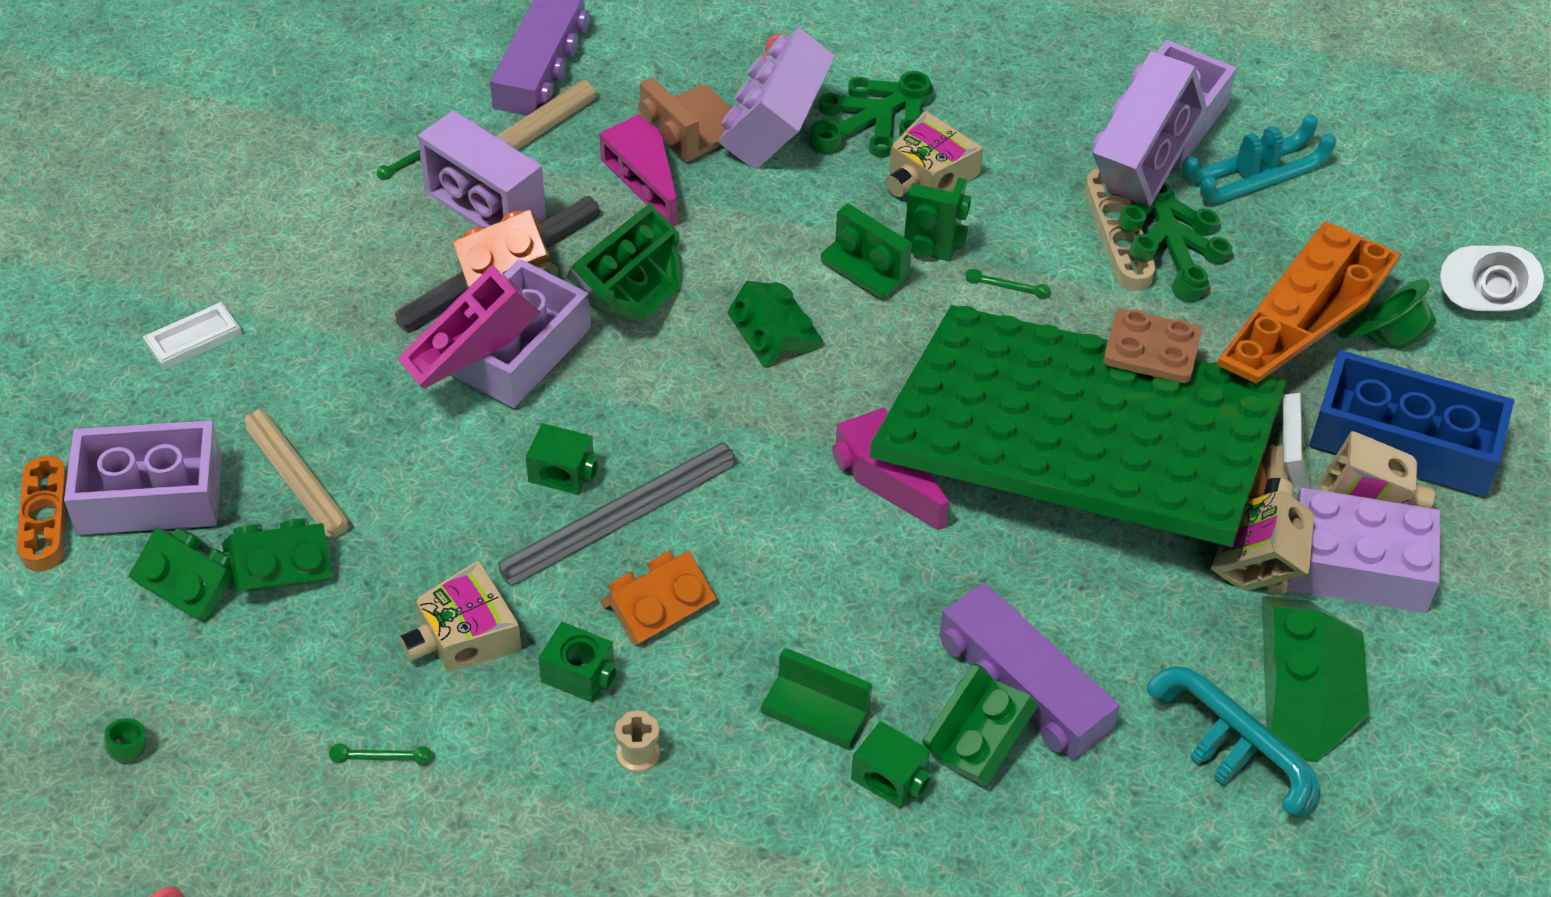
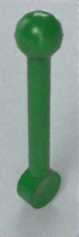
[376,150,421,180]
[965,269,1051,299]
[329,743,432,766]

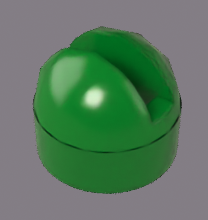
[104,718,146,763]

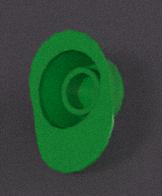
[1337,279,1436,348]

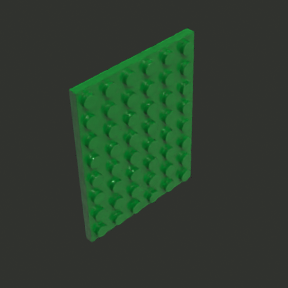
[870,305,1287,547]

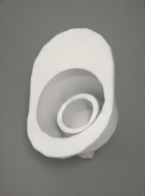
[1440,245,1544,311]

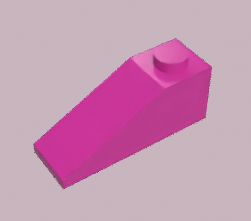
[599,114,677,226]
[397,265,541,389]
[832,407,949,531]

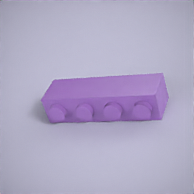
[490,0,590,116]
[939,582,1120,762]

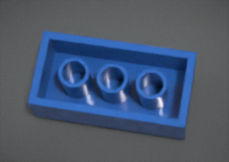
[1309,350,1515,497]

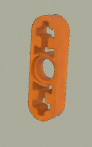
[17,455,67,572]

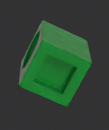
[526,423,599,495]
[538,621,618,703]
[851,721,932,809]

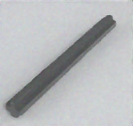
[395,196,600,332]
[498,442,735,585]

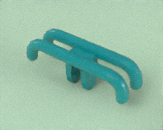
[1182,114,1336,204]
[1147,666,1319,818]

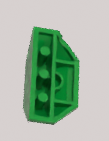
[566,203,681,324]
[1262,596,1369,762]

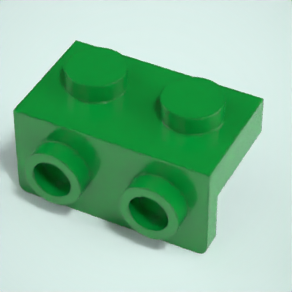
[904,177,972,262]
[728,281,823,368]
[222,518,333,594]
[128,527,233,622]

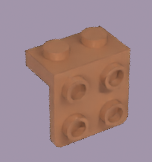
[638,77,731,163]
[1103,307,1203,383]

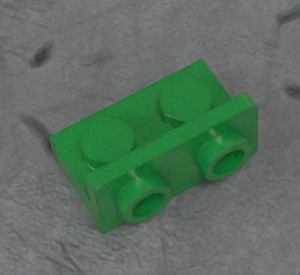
[821,203,912,299]
[922,663,1038,786]

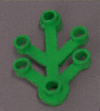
[810,71,934,158]
[1118,182,1232,303]

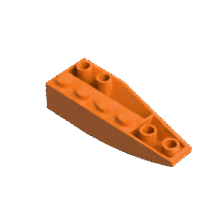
[1217,221,1401,384]

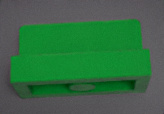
[761,648,872,750]

